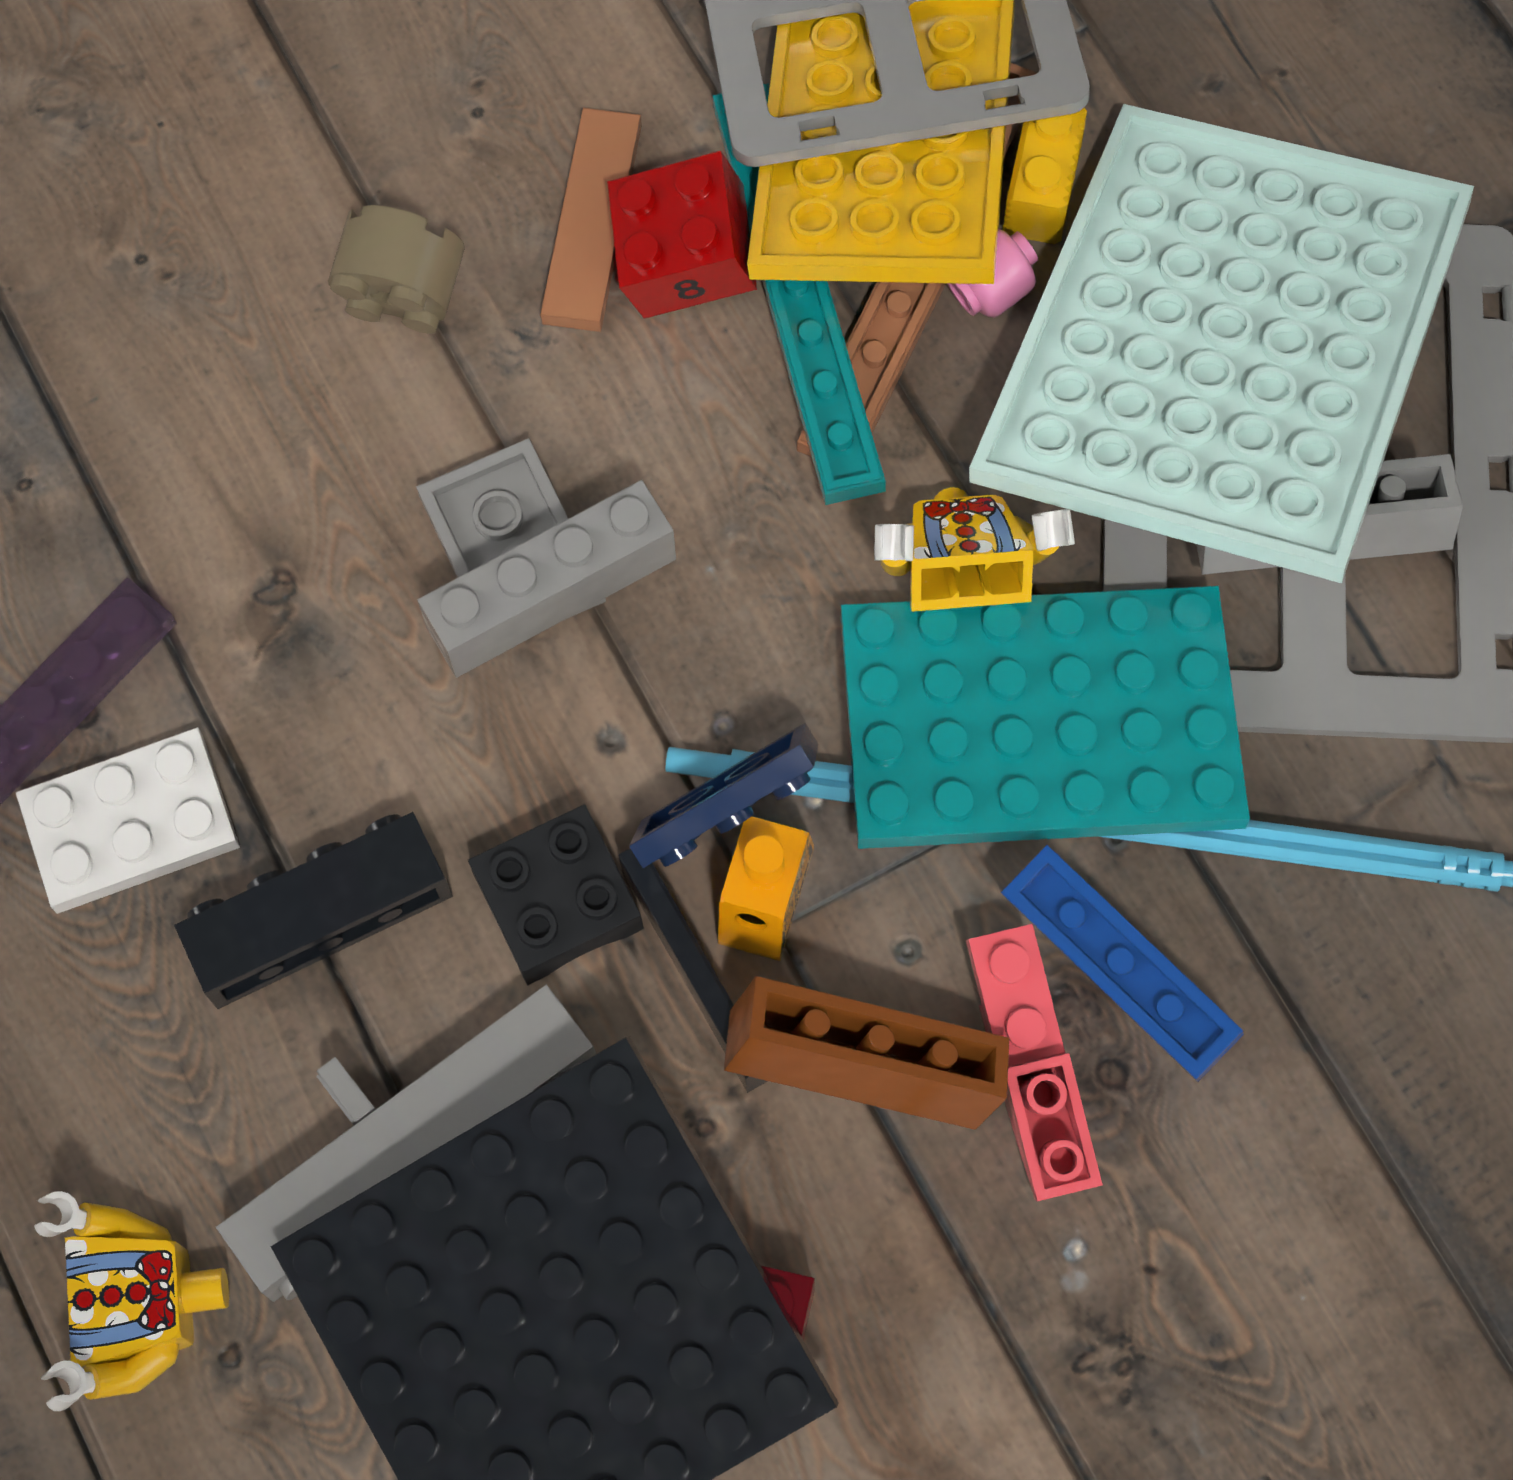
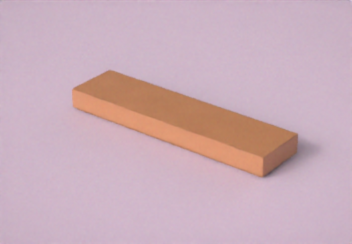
[540,108,642,332]

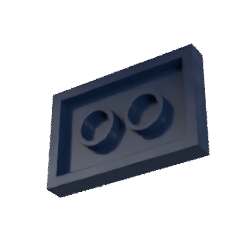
[629,723,819,868]

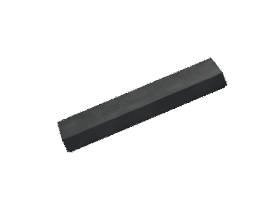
[618,849,768,1093]

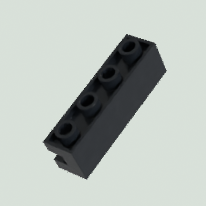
[174,812,453,1009]

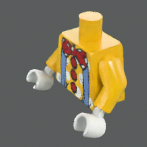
[874,487,1075,612]
[34,1191,229,1411]

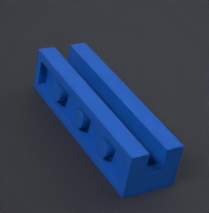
[1001,845,1244,1082]

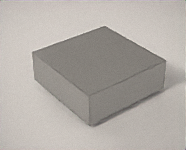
[316,1057,376,1125]

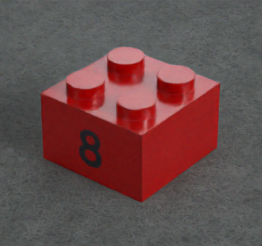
[607,151,757,319]

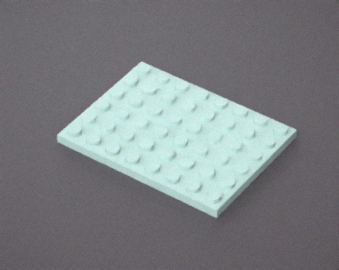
[969,104,1474,583]

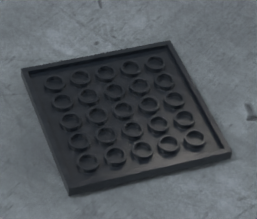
[270,1036,839,1480]

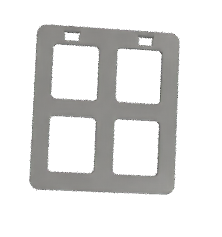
[704,0,1090,167]

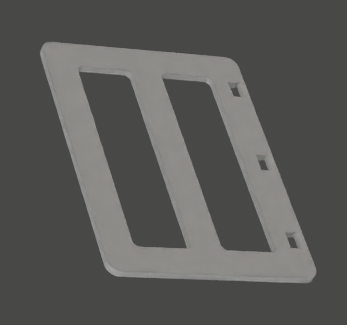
[1103,224,1513,743]

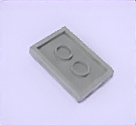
[416,438,606,618]

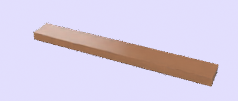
[797,63,1037,457]

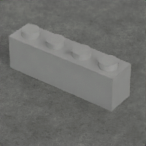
[1196,454,1463,575]
[417,480,676,678]

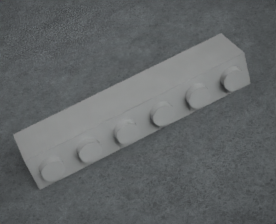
[216,984,596,1302]

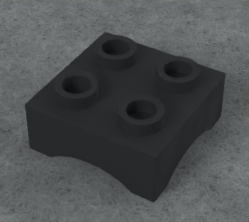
[468,804,644,986]

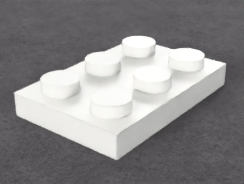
[16,727,240,914]

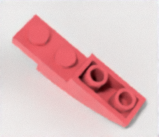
[966,924,1103,1202]

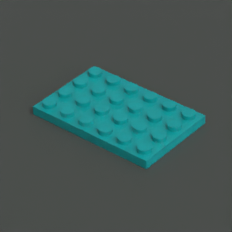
[841,586,1250,849]

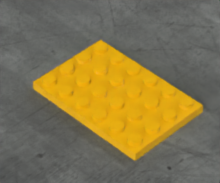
[747,0,1015,284]

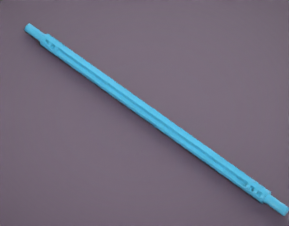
[665,747,1513,892]

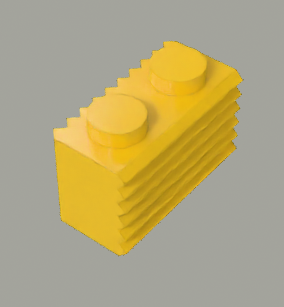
[1003,107,1087,244]

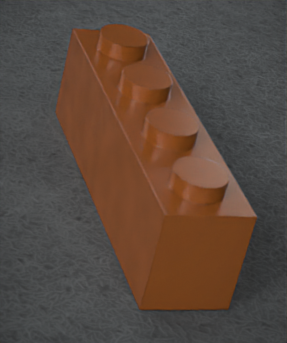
[724,976,1010,1130]

